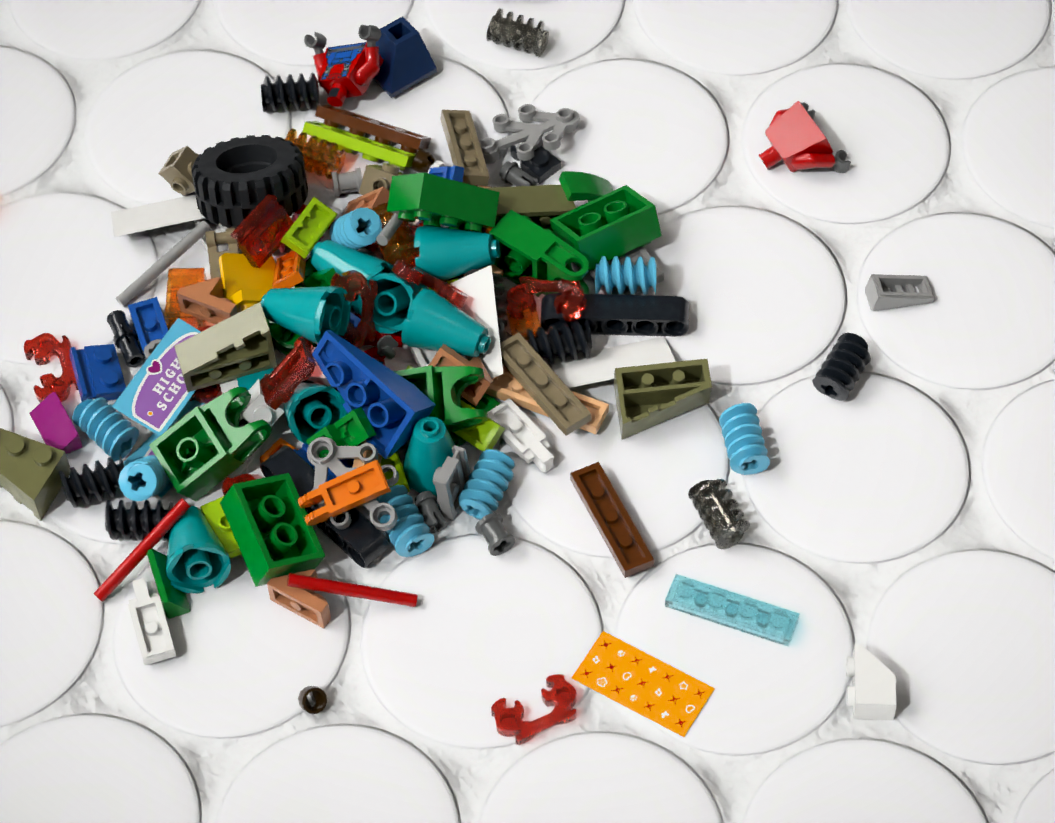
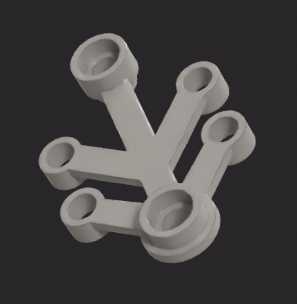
[479,104,580,164]
[307,437,399,531]

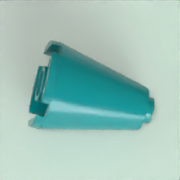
[414,225,500,285]
[310,240,396,316]
[358,272,428,334]
[261,286,351,345]
[401,288,491,357]
[282,381,348,444]
[402,417,455,496]
[166,506,231,594]

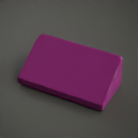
[29,392,82,455]

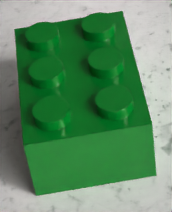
[387,173,500,233]
[550,185,662,270]
[220,473,325,587]

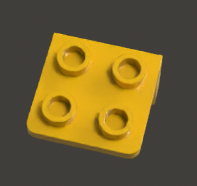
[219,253,276,312]

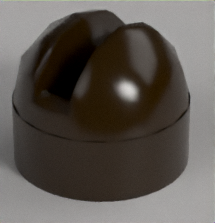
[412,148,436,173]
[298,686,327,714]

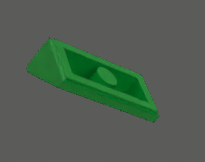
[147,549,191,619]

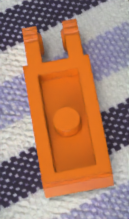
[298,460,391,526]

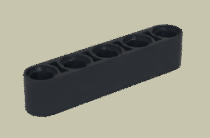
[540,293,689,337]
[260,445,390,568]

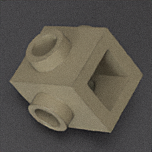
[158,146,199,196]
[359,163,407,206]

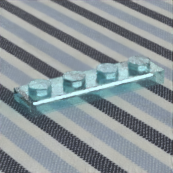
[665,574,800,647]

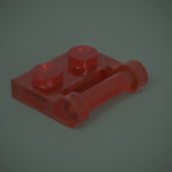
[260,336,316,411]

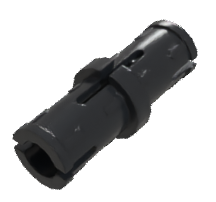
[107,310,145,368]

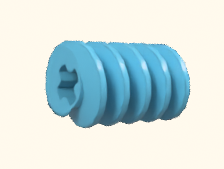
[329,208,382,250]
[595,256,657,295]
[72,397,139,462]
[719,403,770,475]
[458,449,515,520]
[118,455,171,501]
[376,485,434,557]

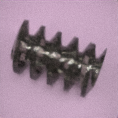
[486,8,549,57]
[688,479,750,549]

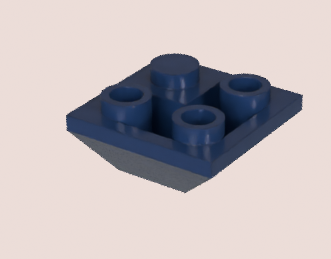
[373,16,437,98]

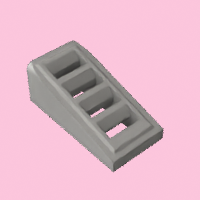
[865,274,934,310]

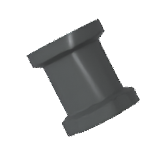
[475,513,515,556]

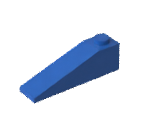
[312,330,436,459]

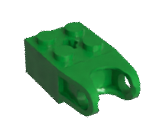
[489,210,589,297]
[394,365,488,440]
[149,387,272,501]

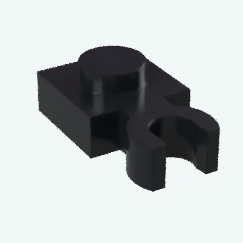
[510,140,561,184]

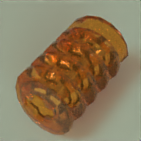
[285,128,346,180]
[372,203,419,268]

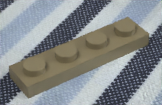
[440,109,489,186]
[500,333,591,436]

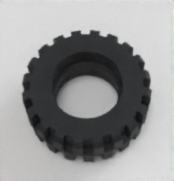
[191,135,308,229]

